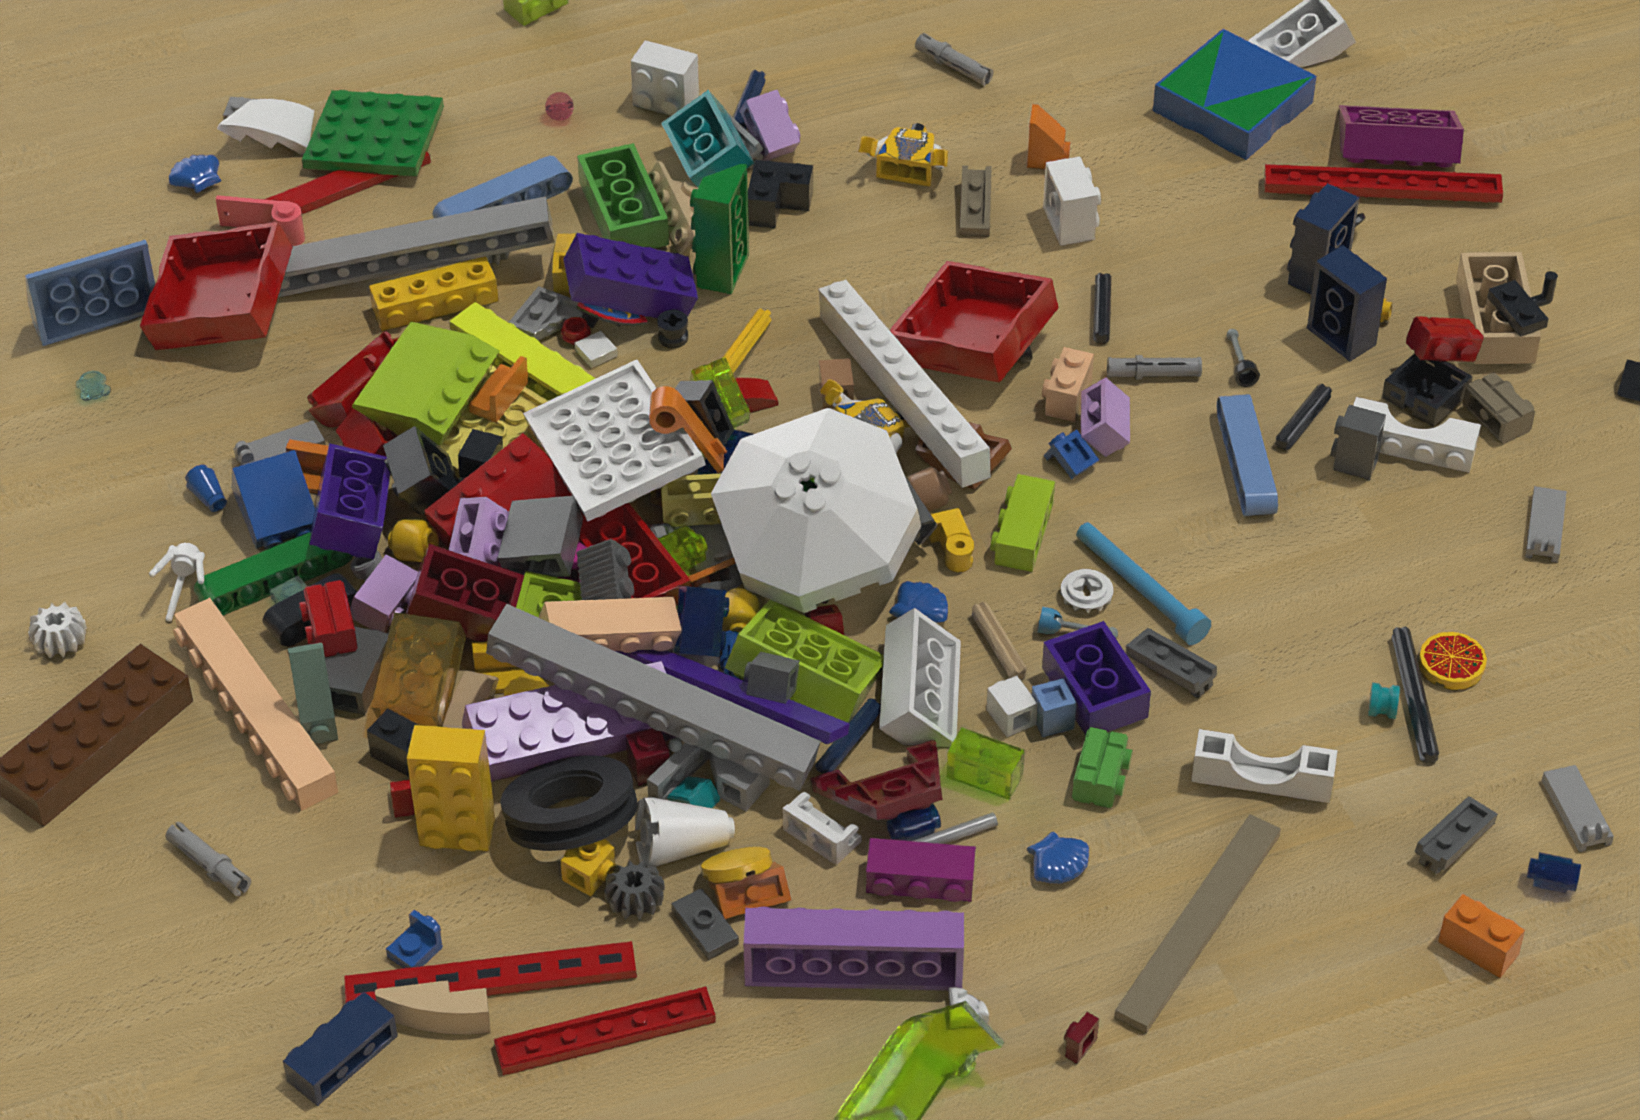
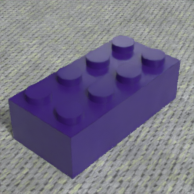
[563,233,698,318]
[309,443,390,559]

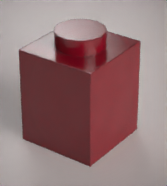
[626,728,670,786]

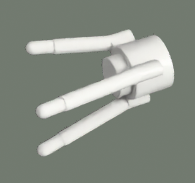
[149,543,205,622]

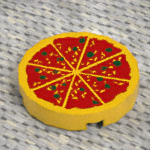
[1418,632,1487,690]

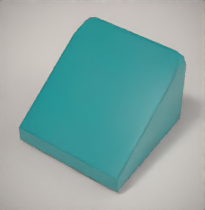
[667,776,720,808]

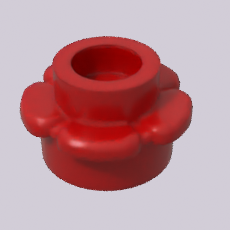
[561,317,591,345]

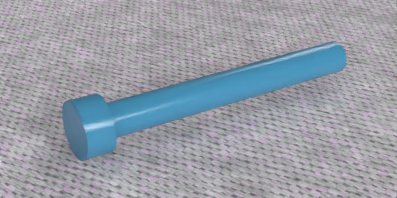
[1076,522,1211,645]

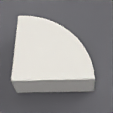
[949,987,989,1025]

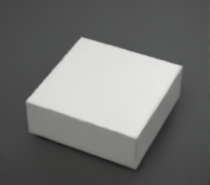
[575,331,618,368]

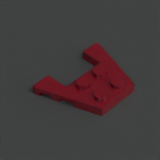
[810,740,943,820]

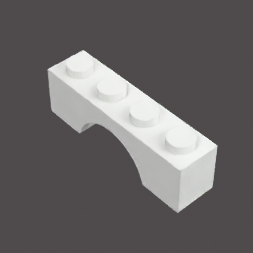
[1353,397,1481,473]
[1191,729,1337,803]

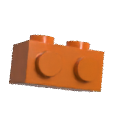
[1438,894,1525,978]

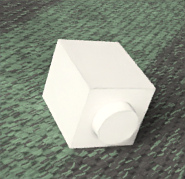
[986,676,1038,737]

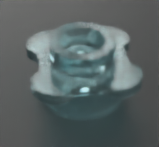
[76,371,111,401]

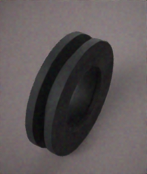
[500,756,638,851]

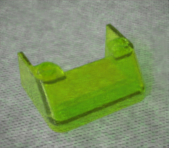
[834,1001,1005,1120]

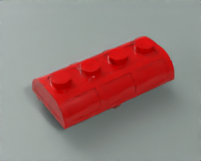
[307,331,399,427]

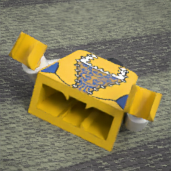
[858,123,948,187]
[820,379,910,453]

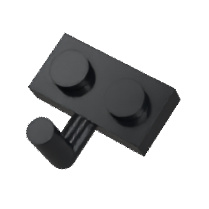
[1487,271,1558,337]

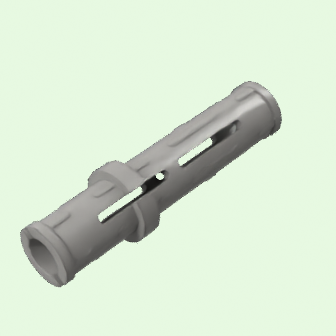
[915,33,993,86]
[1107,355,1202,380]
[165,822,251,896]

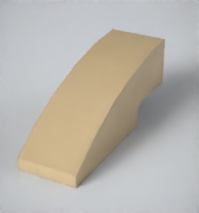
[375,980,491,1035]

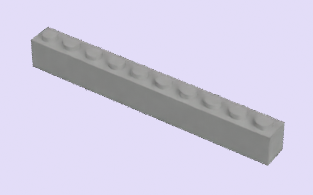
[278,196,555,297]
[486,604,821,791]

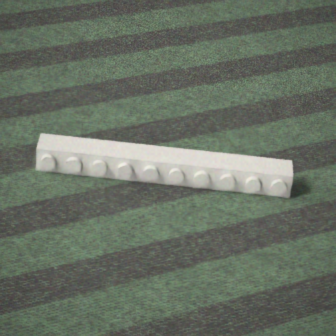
[819,280,991,488]

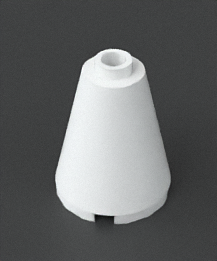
[635,797,735,867]

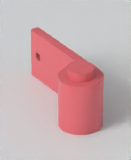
[215,195,305,246]

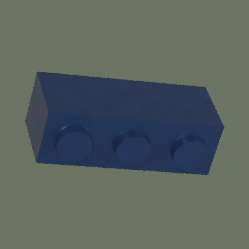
[283,992,398,1106]

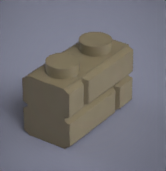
[1463,372,1535,444]

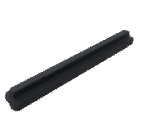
[1392,626,1439,763]

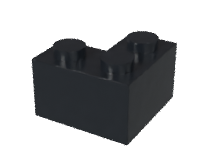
[748,160,814,228]

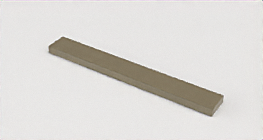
[1114,814,1281,1033]

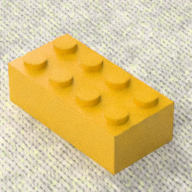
[407,725,495,851]

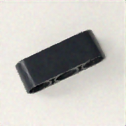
[262,573,358,647]

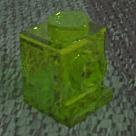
[658,525,708,571]

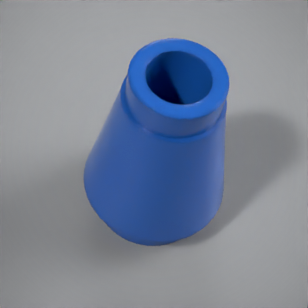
[185,465,227,512]

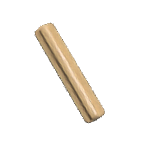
[972,602,1027,679]

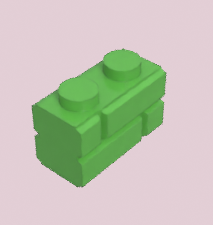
[1072,727,1133,808]

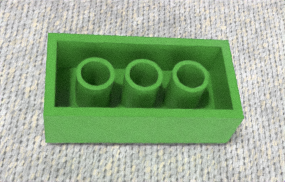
[577,143,669,248]

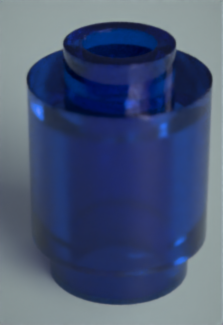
[886,803,941,841]
[1526,852,1581,893]

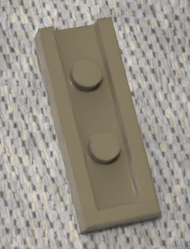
[960,165,992,236]

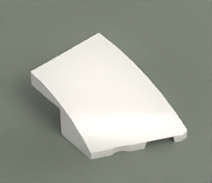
[217,99,314,155]

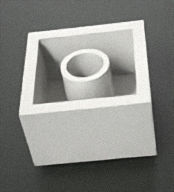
[631,40,699,116]
[1043,157,1101,246]

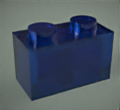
[673,586,729,657]

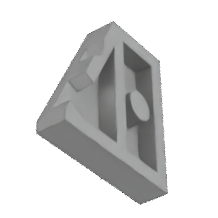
[508,286,588,340]

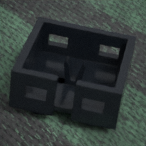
[1382,353,1473,427]

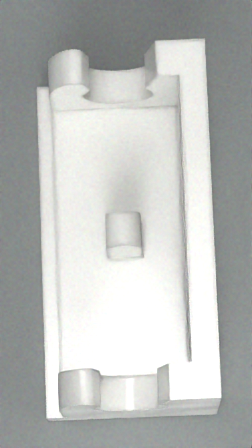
[783,792,861,865]

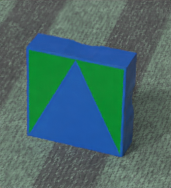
[1153,29,1317,160]

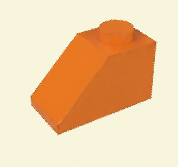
[1027,104,1071,169]

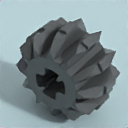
[604,859,665,920]

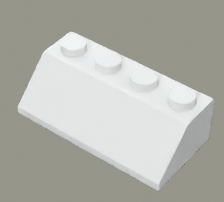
[879,608,961,747]

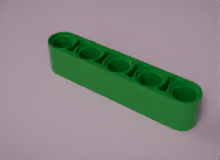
[194,532,353,616]

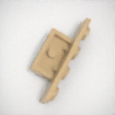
[648,161,698,256]

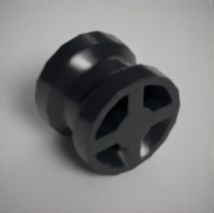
[657,310,689,348]

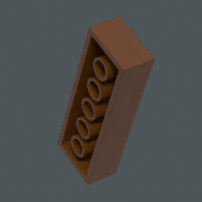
[0,643,193,827]

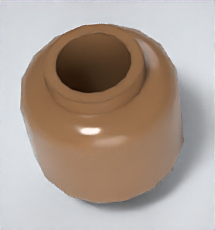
[907,467,953,512]

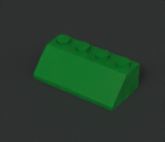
[690,164,749,295]

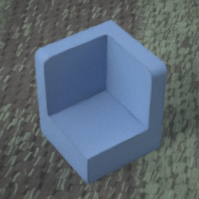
[1032,678,1076,738]

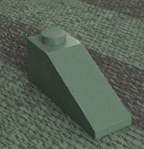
[288,643,338,743]

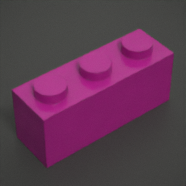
[866,838,976,902]

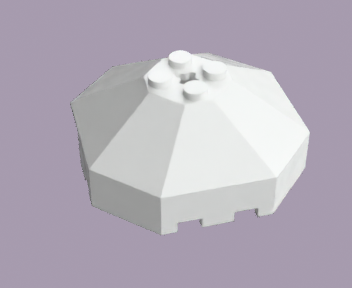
[711,408,921,613]

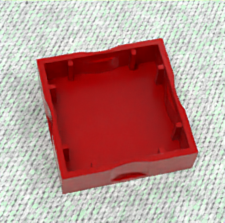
[140,222,293,350]
[889,261,1059,383]

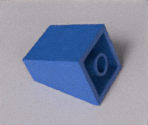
[231,450,315,549]

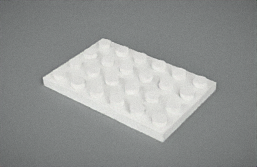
[523,359,706,521]

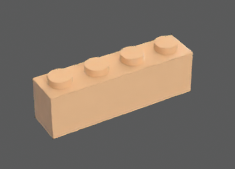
[538,597,682,653]

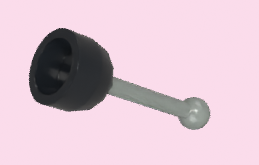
[1226,329,1260,387]

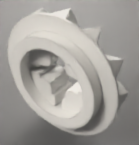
[1060,569,1113,613]

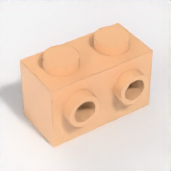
[1042,347,1094,422]

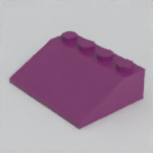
[1339,105,1464,167]

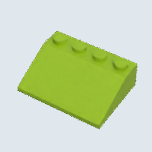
[352,322,500,447]
[725,599,884,723]

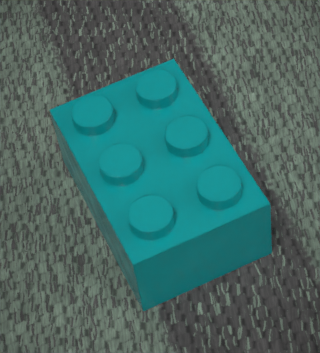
[661,90,754,187]

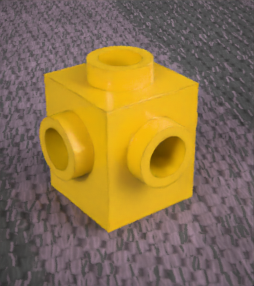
[561,838,616,897]

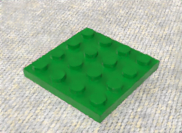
[302,90,444,177]

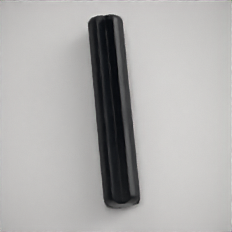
[1093,272,1112,344]
[1275,383,1332,451]

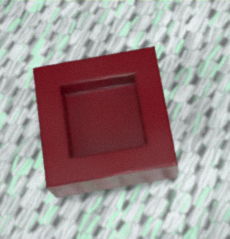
[1064,1012,1099,1064]

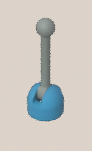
[1037,606,1118,638]

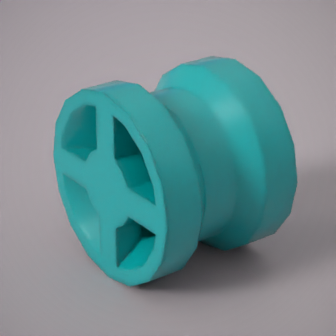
[1368,682,1400,719]

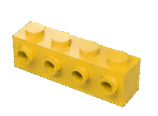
[369,256,499,331]

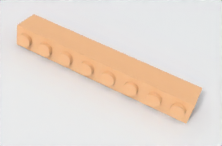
[173,598,338,811]

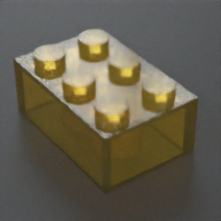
[371,612,466,727]

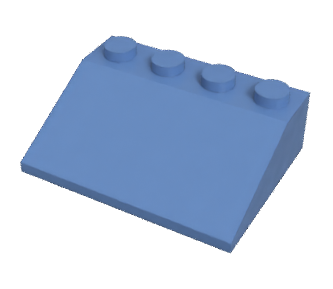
[25,240,156,346]

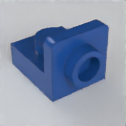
[1043,430,1099,479]
[386,910,443,969]

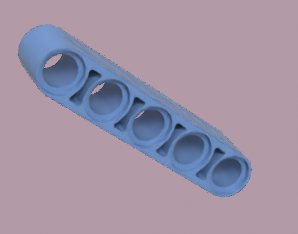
[432,155,573,218]
[1217,394,1278,516]

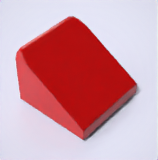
[805,604,844,635]

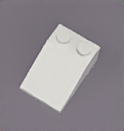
[1248,0,1356,68]

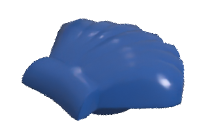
[169,154,221,193]
[889,581,948,623]
[1026,831,1089,884]

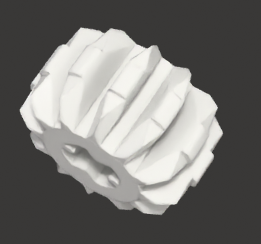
[28,602,87,658]

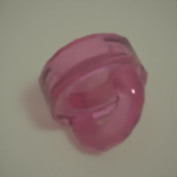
[545,92,574,121]

